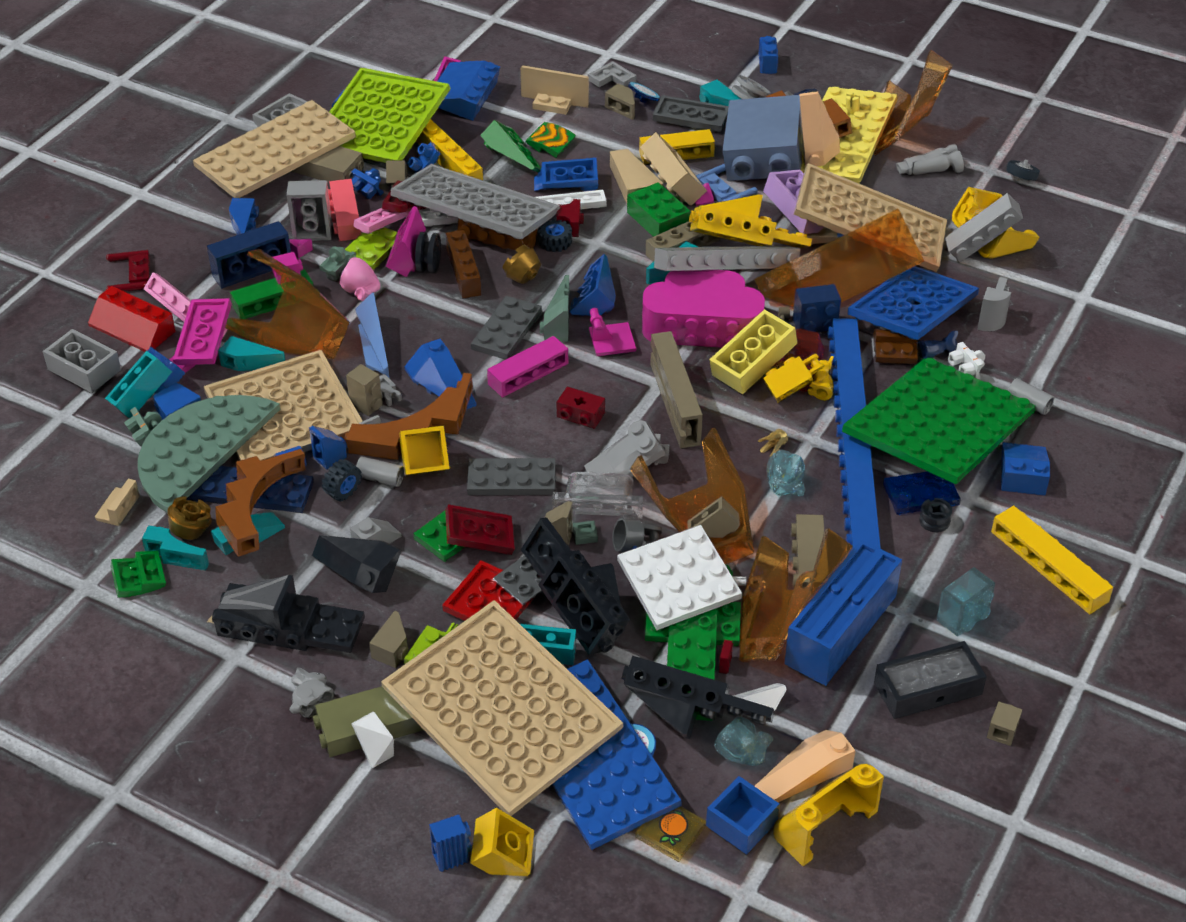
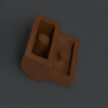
[873,329,918,364]

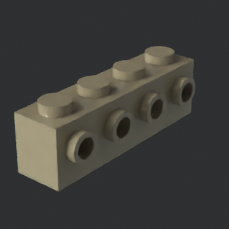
[646,222,721,262]

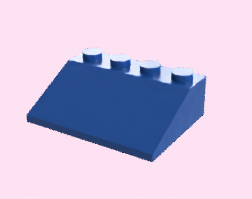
[437,61,500,121]

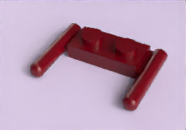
[106,250,150,292]

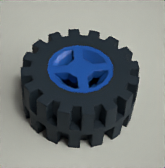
[538,219,572,252]
[322,459,362,502]

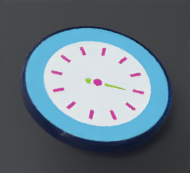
[628,82,660,103]

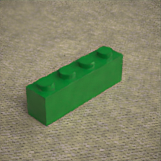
[230,269,315,320]

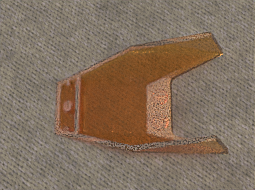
[873,50,953,156]
[630,428,754,564]

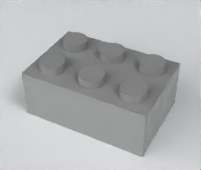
[287,180,333,241]
[43,329,121,393]

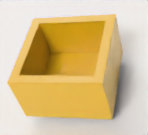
[399,426,450,475]

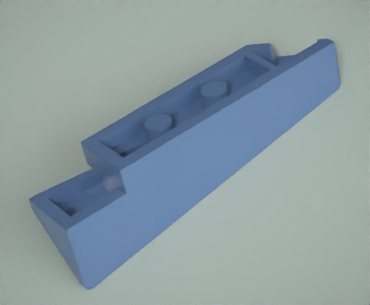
[355,292,389,378]

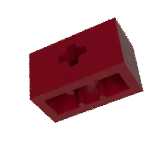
[556,386,605,429]

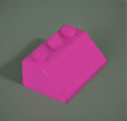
[386,206,426,277]

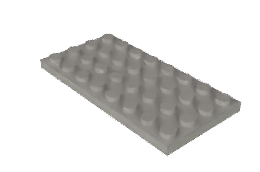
[391,164,560,239]

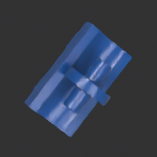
[407,142,441,174]
[352,168,384,200]

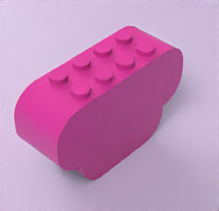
[642,270,765,348]

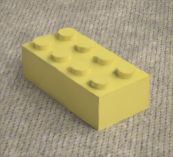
[709,309,797,395]

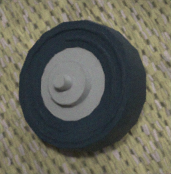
[1006,159,1040,181]

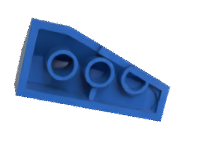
[569,254,616,316]
[404,338,477,409]

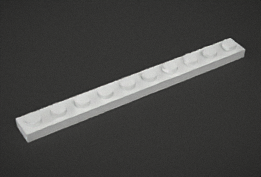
[419,190,606,227]

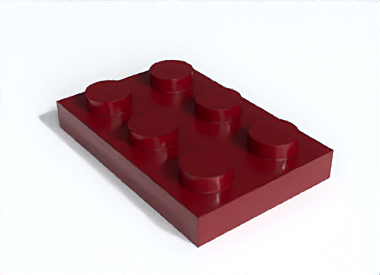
[445,504,515,555]

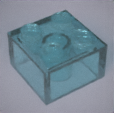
[936,567,995,637]

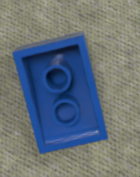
[1001,442,1050,495]

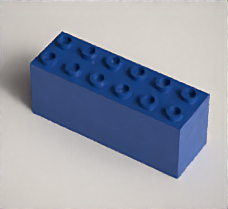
[785,540,902,686]

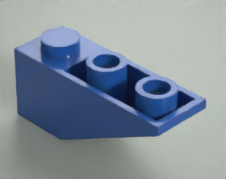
[229,198,259,235]

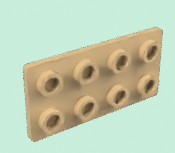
[521,66,589,115]

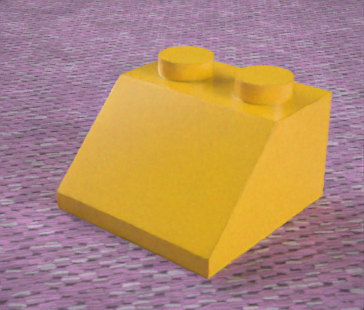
[470,808,534,876]

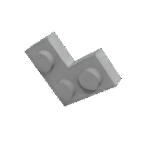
[588,61,636,87]

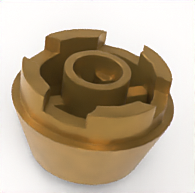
[502,245,541,284]
[168,496,212,540]

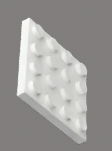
[617,525,742,630]

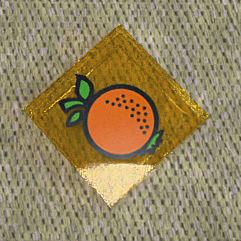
[635,806,706,862]

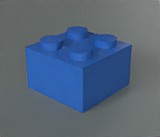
[706,776,780,855]

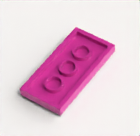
[173,298,232,365]

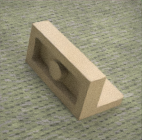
[95,479,140,526]

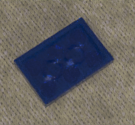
[883,471,961,515]

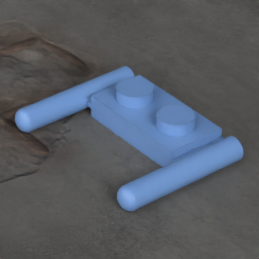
[696,164,758,202]

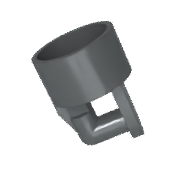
[612,518,662,552]

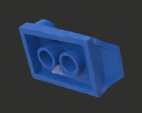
[534,157,599,192]

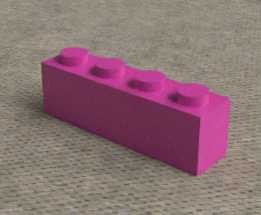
[487,336,569,398]

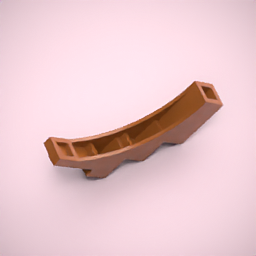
[215,449,305,557]

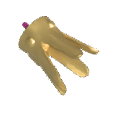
[758,429,788,458]

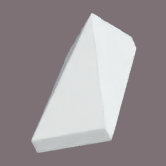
[733,683,786,711]
[352,712,394,768]

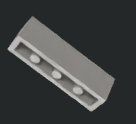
[945,193,1023,262]

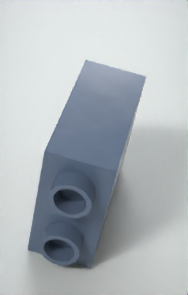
[723,95,803,181]

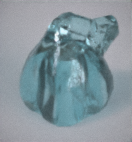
[766,450,806,497]
[714,717,774,766]

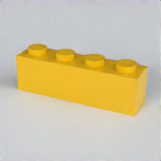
[639,129,715,165]

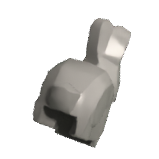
[289,668,334,718]

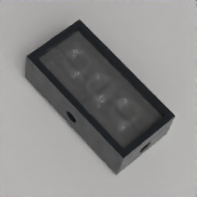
[874,641,987,719]

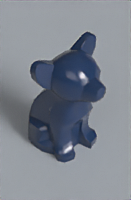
[918,330,958,359]

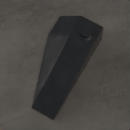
[312,535,402,593]

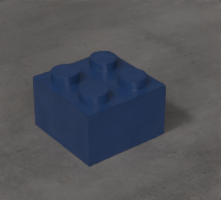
[793,284,841,335]

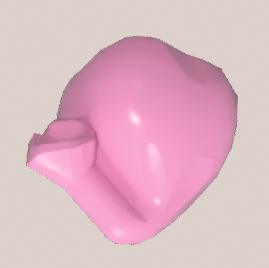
[340,257,380,301]

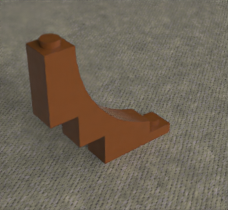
[344,373,473,460]

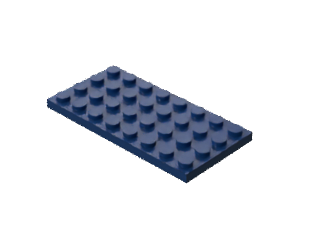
[551,659,682,850]

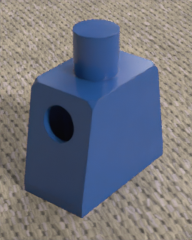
[153,383,201,420]

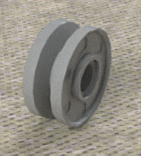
[731,75,771,99]

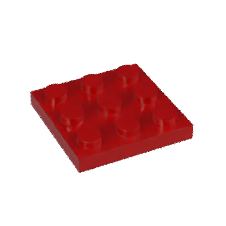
[442,560,536,621]

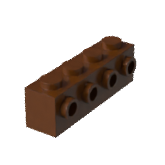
[457,218,537,250]

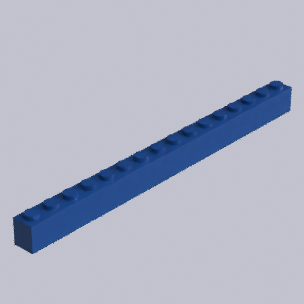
[828,318,881,556]

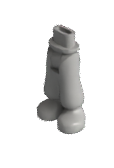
[896,144,964,175]

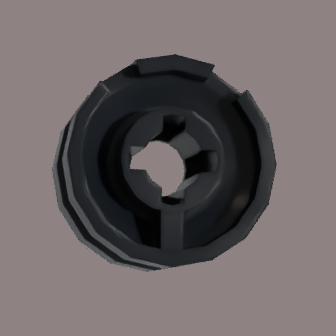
[919,498,952,533]

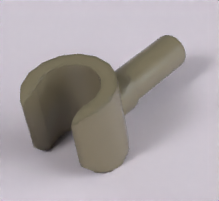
[778,307,790,321]

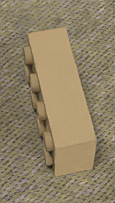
[640,132,707,206]

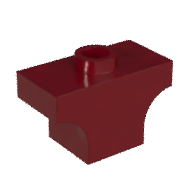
[557,199,584,237]

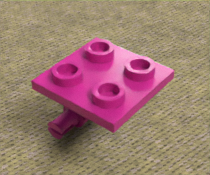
[589,308,636,356]

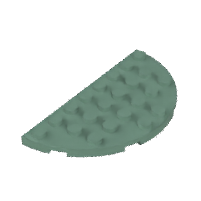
[138,395,281,513]

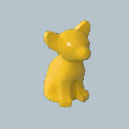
[808,356,834,401]

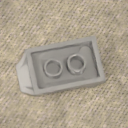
[252,93,308,127]
[584,420,666,490]

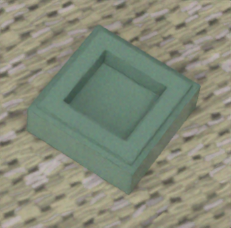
[573,521,598,545]

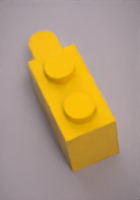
[764,354,824,403]

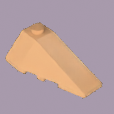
[799,92,840,167]
[755,730,855,802]

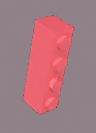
[328,179,361,241]

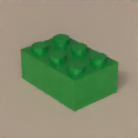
[627,182,690,237]

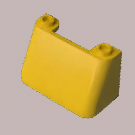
[952,187,1040,259]
[773,764,884,866]

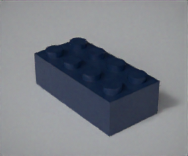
[207,221,291,289]

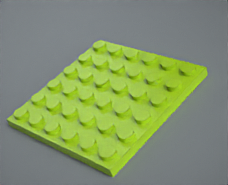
[329,68,451,163]

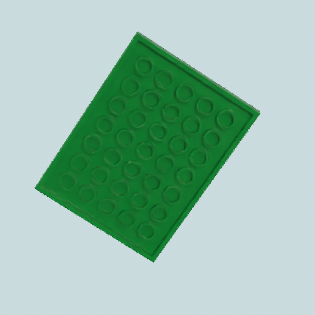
[842,358,1036,485]

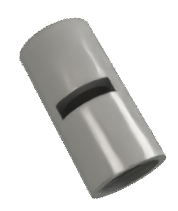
[1008,378,1055,415]
[356,456,404,487]

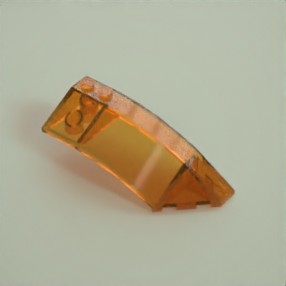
[754,208,924,307]

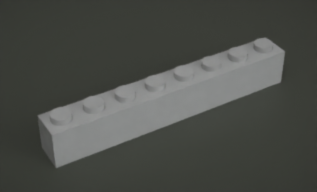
[654,246,801,271]

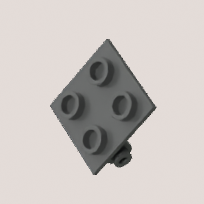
[493,555,545,605]

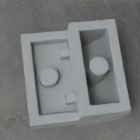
[977,277,1011,331]

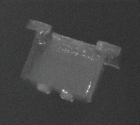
[552,472,643,523]

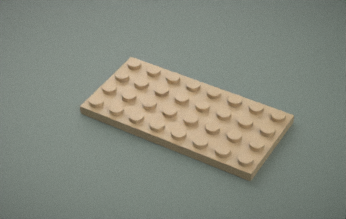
[193,100,356,198]
[794,163,947,272]

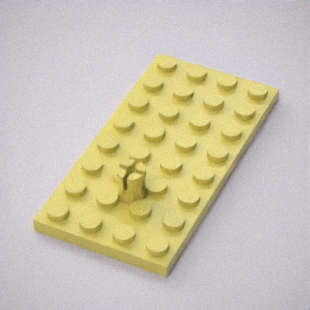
[801,87,897,184]

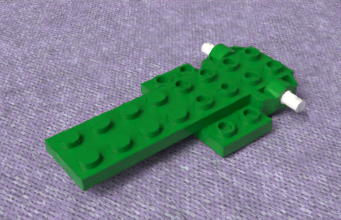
[645,564,746,721]

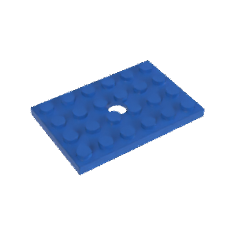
[848,264,979,340]

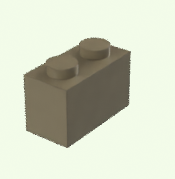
[346,364,383,416]

